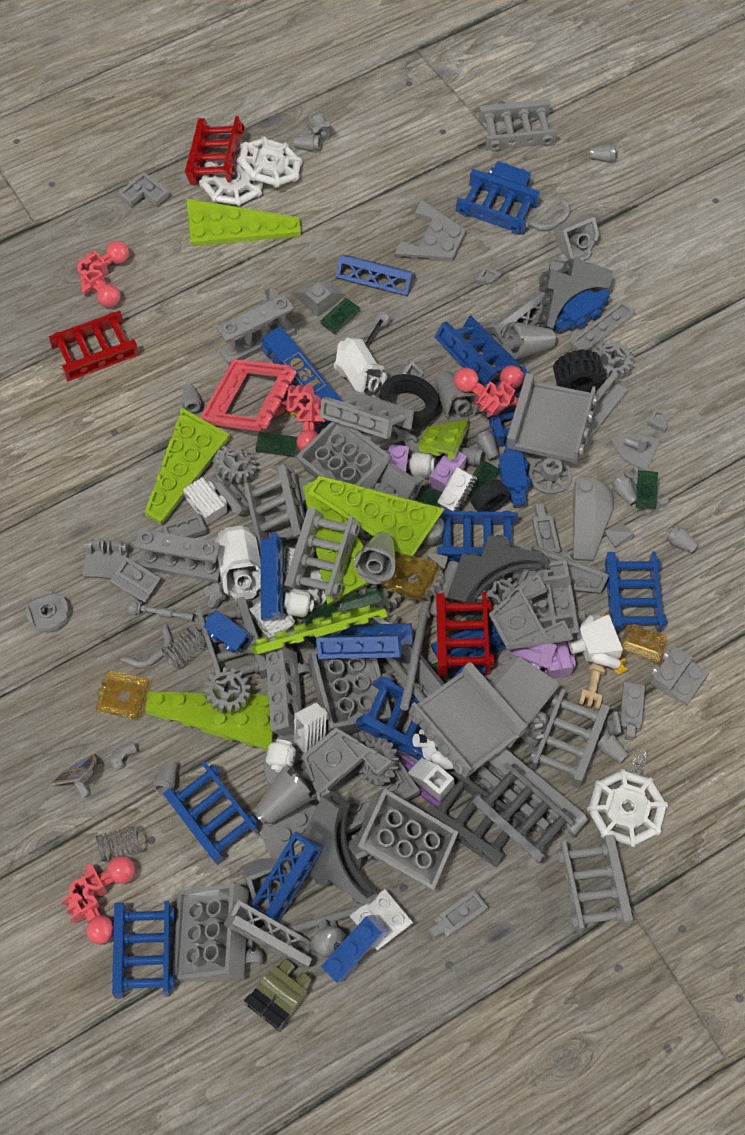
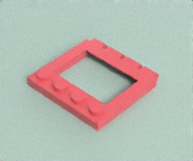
[200,359,297,431]

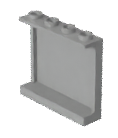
[507,373,598,463]
[409,662,528,778]

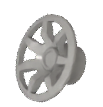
[529,456,572,494]

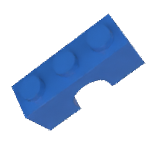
[321,915,390,983]

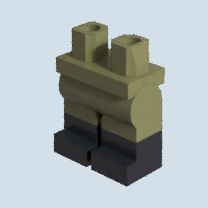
[244,959,311,1032]

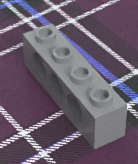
[265,647,302,736]

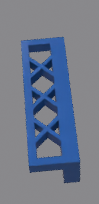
[335,254,415,295]
[260,533,283,621]
[431,621,506,672]
[250,832,324,922]

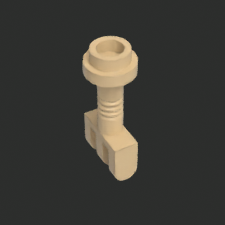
[578,662,605,710]

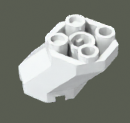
[334,338,387,398]
[215,526,261,600]

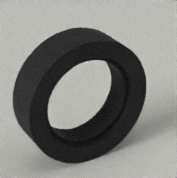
[379,374,438,429]

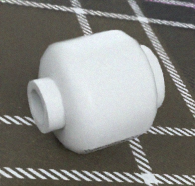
[407,452,437,478]
[283,589,314,617]
[265,739,296,772]

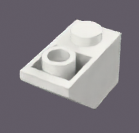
[408,758,454,802]

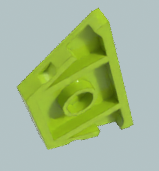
[418,419,469,459]

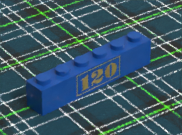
[261,326,342,427]

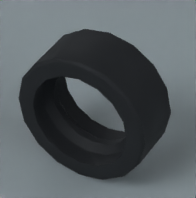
[470,479,510,512]

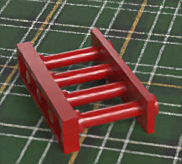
[185,116,245,185]
[48,310,139,382]
[436,592,494,676]

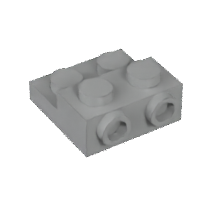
[650,647,709,706]

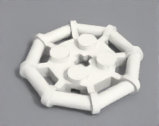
[237,137,302,187]
[199,155,267,207]
[586,769,668,848]

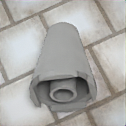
[501,322,556,360]
[435,371,479,422]
[354,532,396,584]
[255,764,316,824]

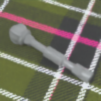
[127,599,194,621]

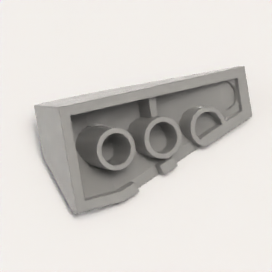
[573,478,613,561]

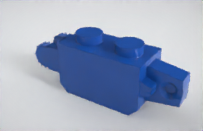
[554,289,610,333]
[498,441,531,507]

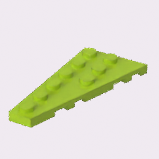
[186,199,301,247]
[145,407,230,525]
[308,475,444,560]
[303,480,371,607]
[249,603,387,654]
[146,692,273,752]

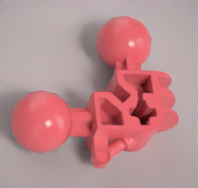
[77,241,129,308]
[454,365,524,417]
[263,384,327,451]
[62,856,135,945]

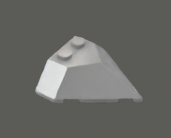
[491,559,579,634]

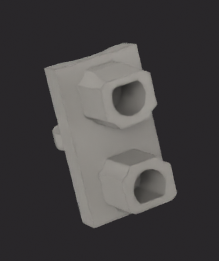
[307,109,331,140]

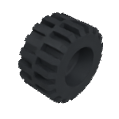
[553,349,605,393]

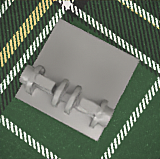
[82,539,129,578]

